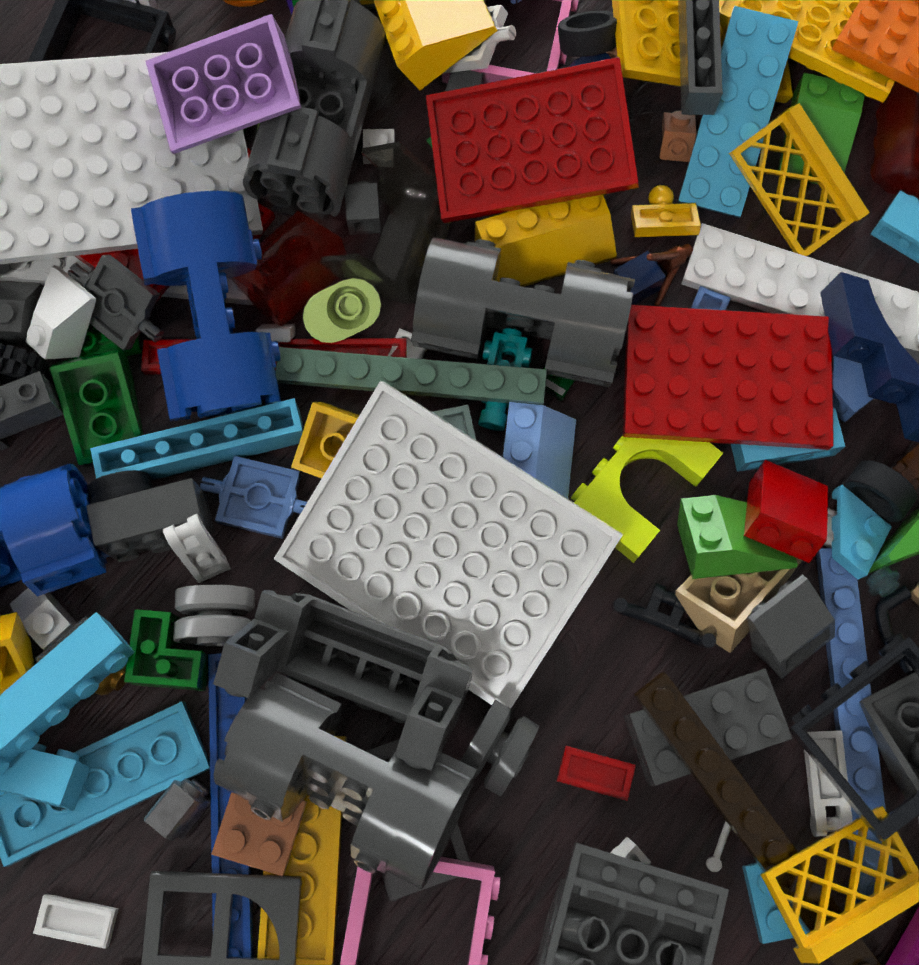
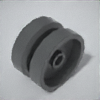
[461,700,540,797]

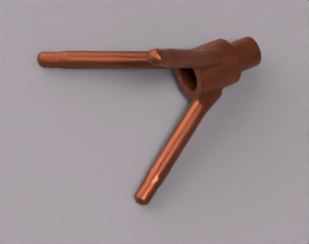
[611,244,693,306]

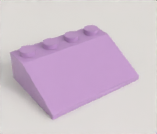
[145,14,301,154]

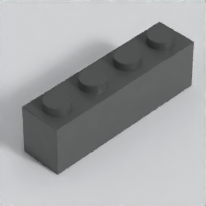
[678,0,723,115]

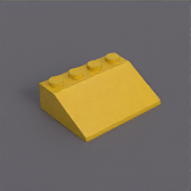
[373,0,498,90]

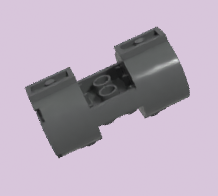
[243,0,386,221]
[411,237,635,388]
[214,672,477,889]

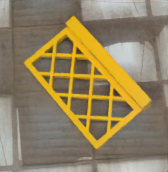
[729,103,870,256]
[760,806,919,964]

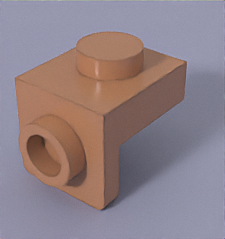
[660,111,697,162]

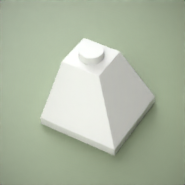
[26,265,97,359]

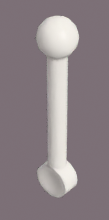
[706,821,731,872]

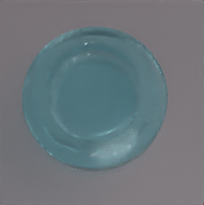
[865,566,901,597]

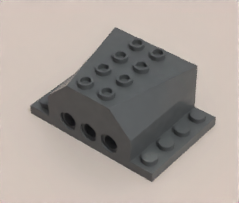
[534,842,729,965]

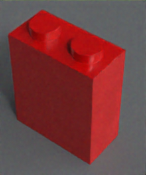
[744,460,828,563]

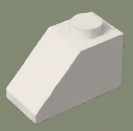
[10,588,80,652]

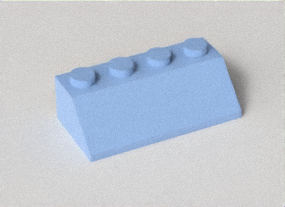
[503,402,576,499]

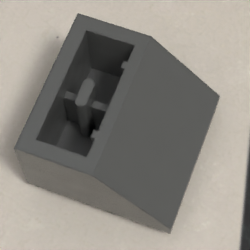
[747,574,835,679]

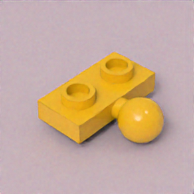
[631,185,701,237]

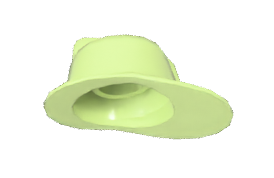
[303,278,381,343]

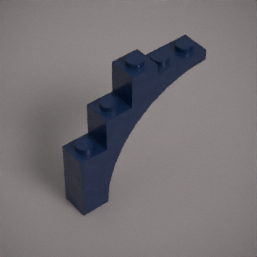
[820,272,919,442]

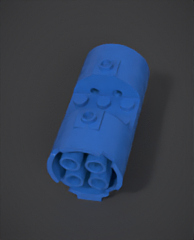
[131,191,281,421]
[0,463,110,596]

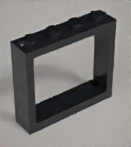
[28,0,176,62]
[789,637,919,841]

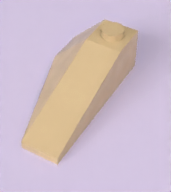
[675,558,802,653]

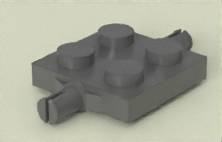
[68,255,164,350]

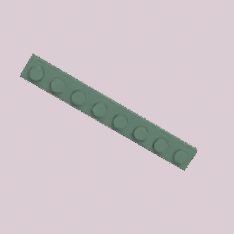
[276,347,547,405]

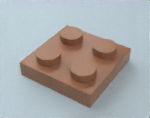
[211,792,307,876]

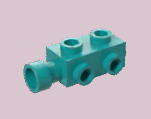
[478,328,533,431]

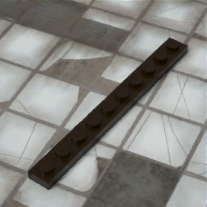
[633,672,881,965]

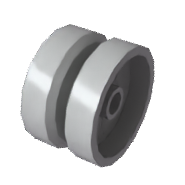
[173,585,255,646]

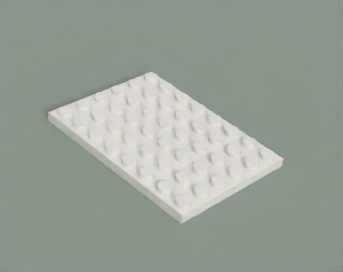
[0,52,263,264]
[274,381,623,708]

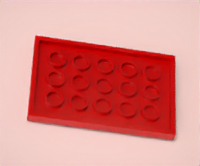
[426,57,639,223]
[623,305,833,450]

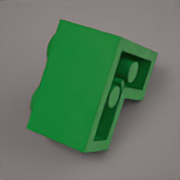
[124,609,208,691]

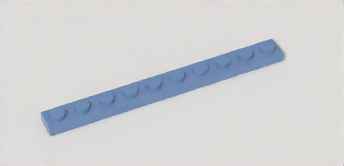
[816,548,894,904]

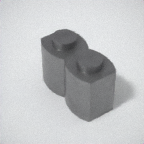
[144,778,211,841]

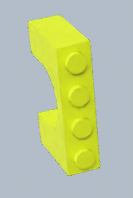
[570,435,723,563]

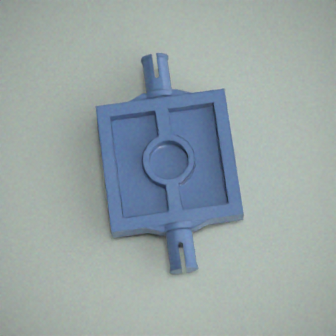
[200,456,307,539]

